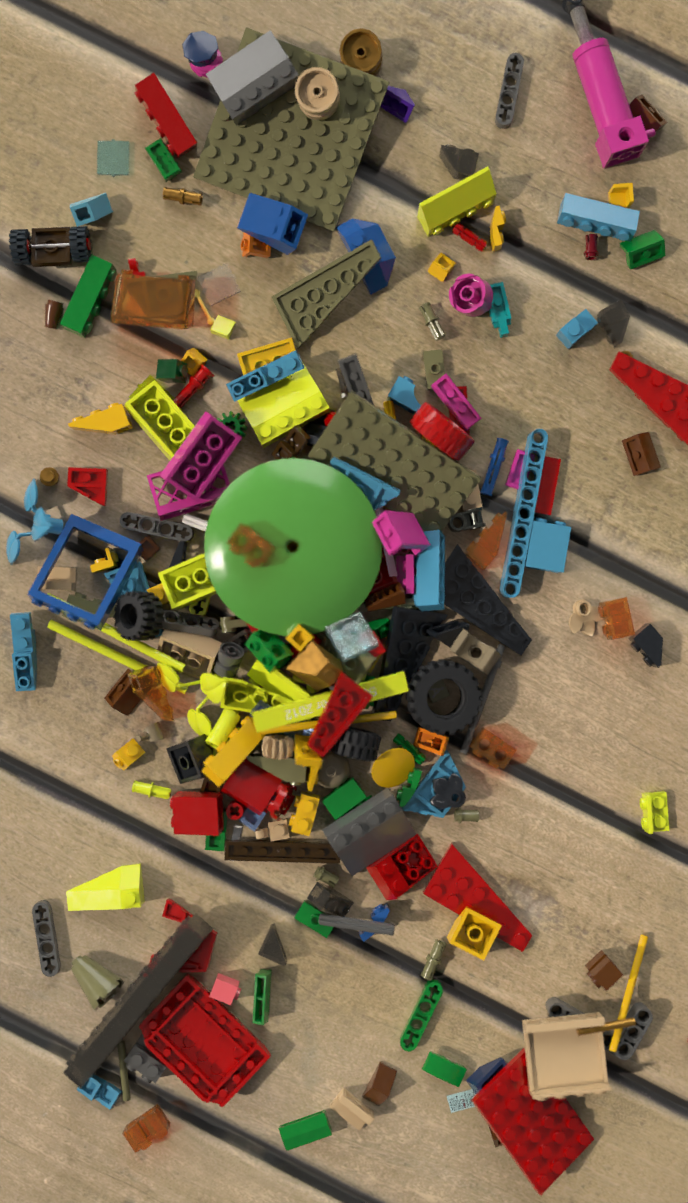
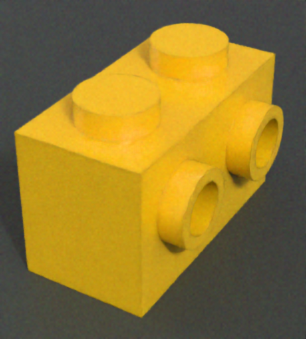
[289,791,320,837]

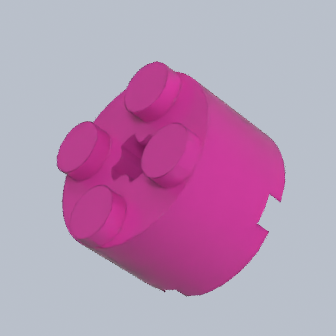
[449,274,493,317]

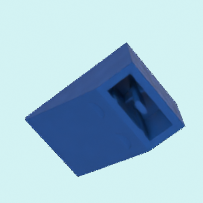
[237,193,308,255]

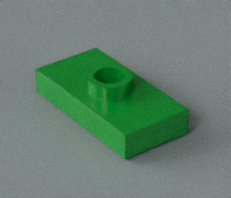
[145,138,182,182]
[294,900,333,938]

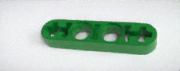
[400,979,443,1052]

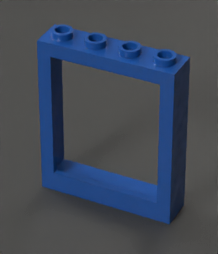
[27,514,143,630]

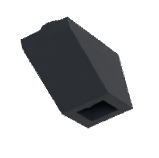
[628,623,663,668]

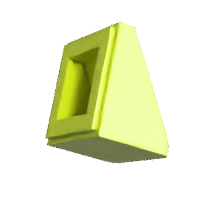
[210,315,236,340]

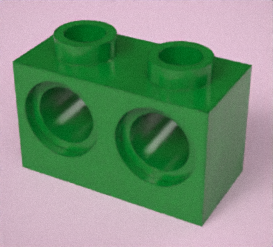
[245,629,293,673]

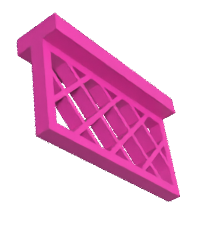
[146,464,230,521]

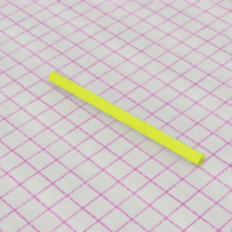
[47,593,186,673]
[47,619,189,694]

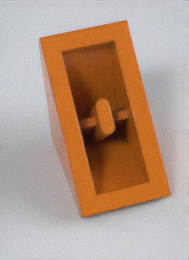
[413,727,449,756]

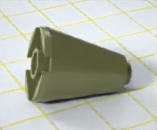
[71,955,124,1011]

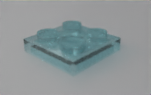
[325,612,379,663]

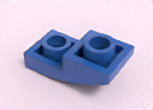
[359,903,390,942]

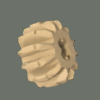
[262,734,294,760]

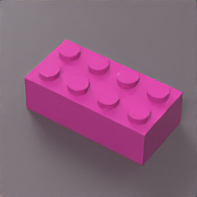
[160,411,242,501]

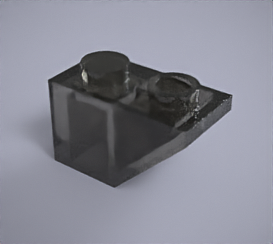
[439,144,479,180]
[597,300,630,348]
[307,882,354,917]

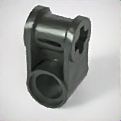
[448,507,486,532]

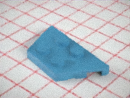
[331,456,401,511]
[401,750,466,818]

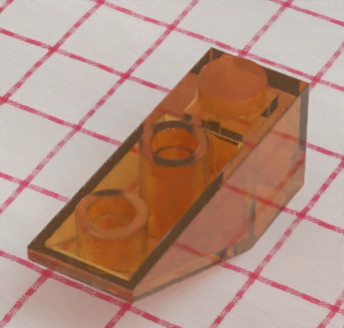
[466,511,507,570]
[128,666,174,721]

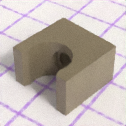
[450,629,501,675]

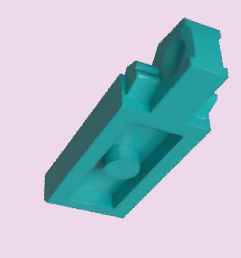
[489,282,511,338]

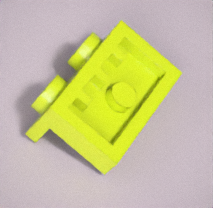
[639,791,669,834]

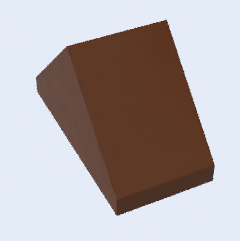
[362,1062,397,1106]

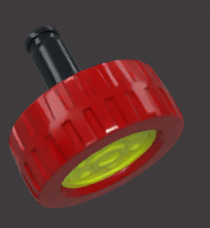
[410,402,475,461]

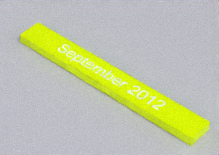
[251,671,409,733]

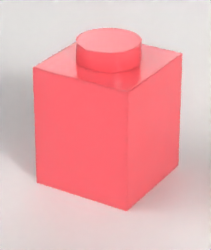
[209,973,241,1005]

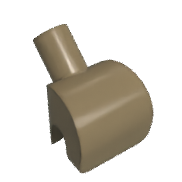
[136,721,164,742]

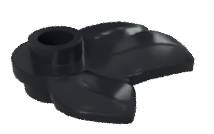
[430,773,466,809]

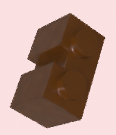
[585,950,623,991]

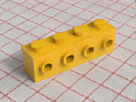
[202,715,265,787]

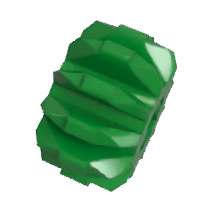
[217,411,248,437]

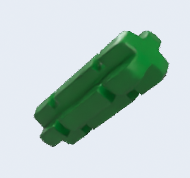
[393,733,426,764]

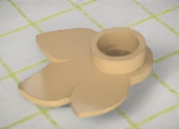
[569,599,603,636]

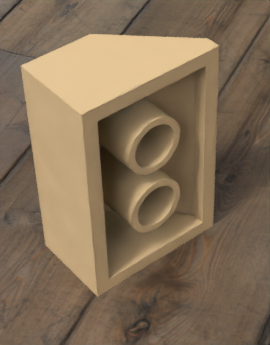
[155,621,222,679]

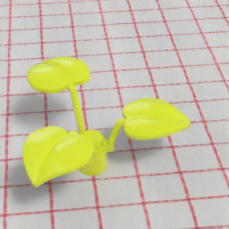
[157,662,227,738]

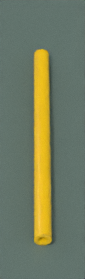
[609,935,648,1053]

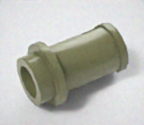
[454,808,479,823]
[313,866,339,888]

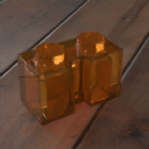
[598,597,635,640]
[122,1104,170,1153]

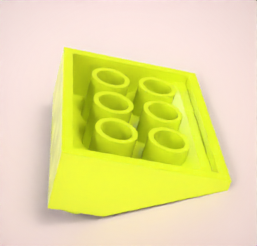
[238,363,330,448]

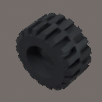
[113,591,165,641]
[330,726,382,762]

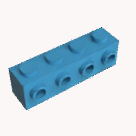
[557,193,640,241]
[414,530,445,611]

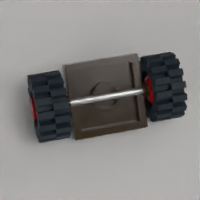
[9,226,92,267]

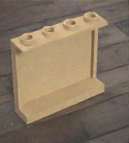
[522,1012,612,1101]

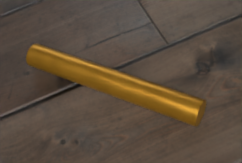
[576,1017,636,1036]

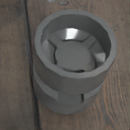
[213,642,244,678]

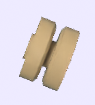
[295,67,340,120]

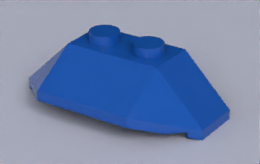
[336,218,396,295]

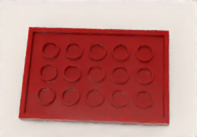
[471,1047,594,1195]

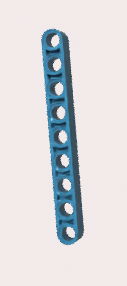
[499,429,548,598]

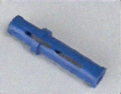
[480,438,509,496]

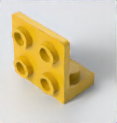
[294,734,323,791]

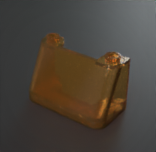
[111,269,195,329]

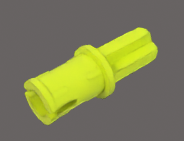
[132,780,171,800]

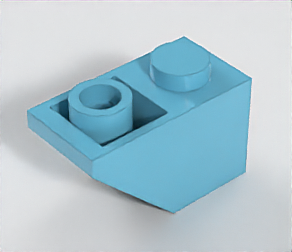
[70,193,113,227]

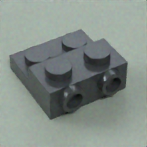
[124,1033,167,1084]

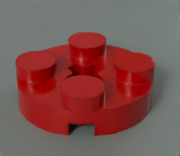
[267,782,297,821]

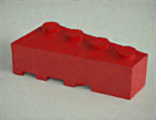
[134,73,197,159]

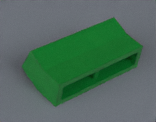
[252,969,272,1025]
[279,1110,332,1151]

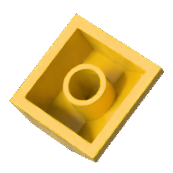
[447,907,501,961]

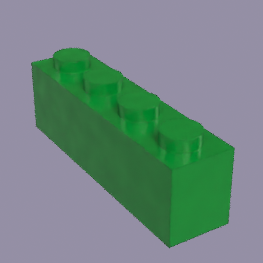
[60,254,117,338]

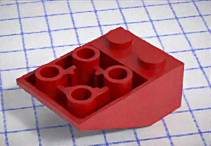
[366,834,438,900]

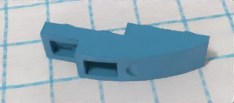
[226,350,305,402]
[10,612,37,691]

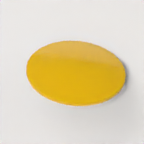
[371,748,415,788]

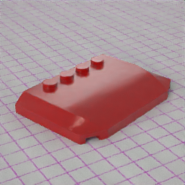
[139,973,271,1107]

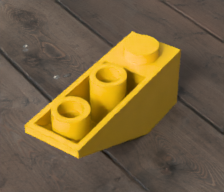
[68,403,133,435]

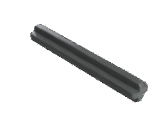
[318,913,395,936]

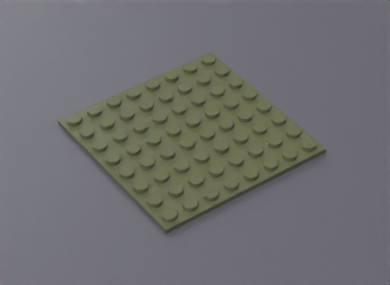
[193,27,390,232]

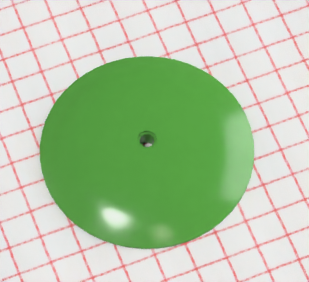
[204,458,382,636]

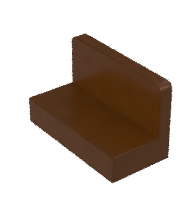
[629,95,667,140]
[622,432,661,476]
[104,669,151,716]

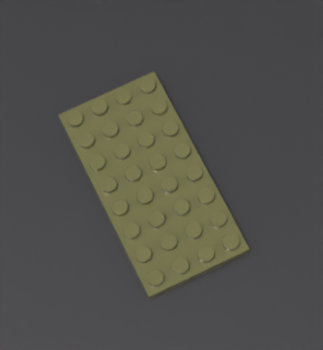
[308,391,481,532]

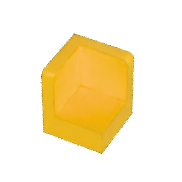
[608,183,634,208]

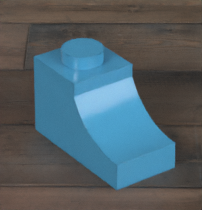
[556,309,598,349]
[387,376,421,415]

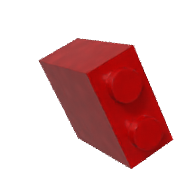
[221,757,282,815]
[170,791,224,836]

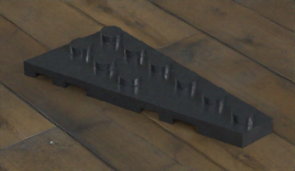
[444,544,532,656]
[371,606,448,722]

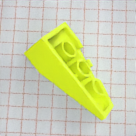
[220,677,292,712]
[66,863,145,911]

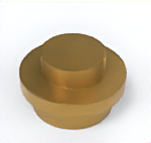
[40,467,59,487]

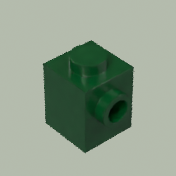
[156,359,188,383]

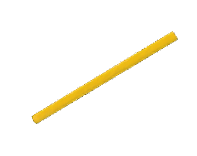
[261,711,397,735]

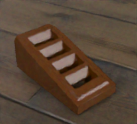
[363,582,406,612]

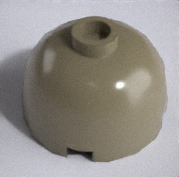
[318,750,350,788]

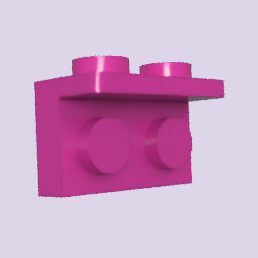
[396,554,416,594]

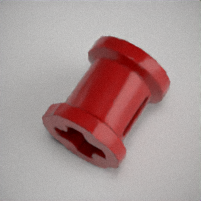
[226,800,245,820]

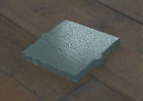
[97,139,130,177]

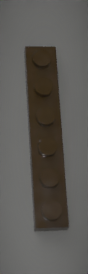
[224,840,340,864]

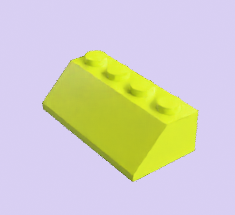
[417,166,497,236]
[125,380,195,460]
[158,553,217,610]
[247,659,314,721]

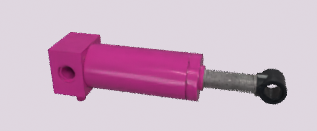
[562,0,656,169]

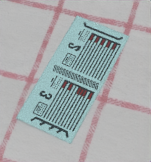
[447,1089,476,1113]

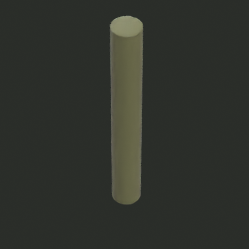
[117,1041,131,1101]

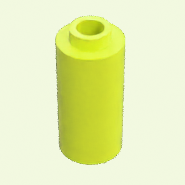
[205,708,241,749]

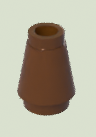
[45,299,64,329]

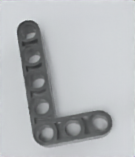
[545,997,653,1060]

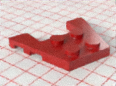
[147,898,218,973]

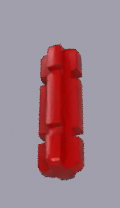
[452,223,487,252]

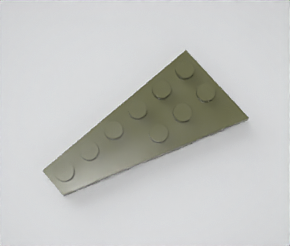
[272,239,382,349]

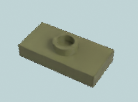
[423,349,445,390]

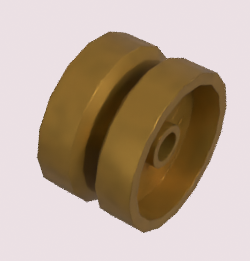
[339,28,383,76]

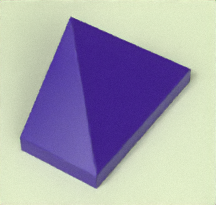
[381,86,415,123]

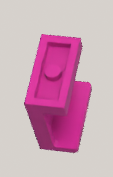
[372,511,430,555]

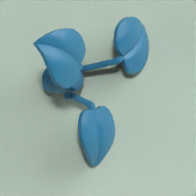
[6,478,63,565]

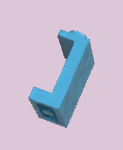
[525,518,571,573]

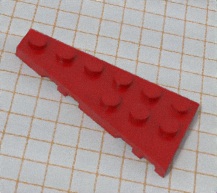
[609,351,688,445]
[423,843,532,952]

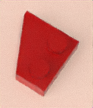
[67,467,108,506]

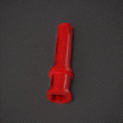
[173,364,215,409]

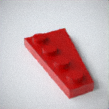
[307,672,373,757]

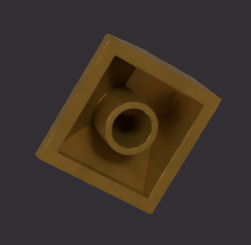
[286,640,344,691]

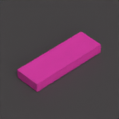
[431,373,482,431]

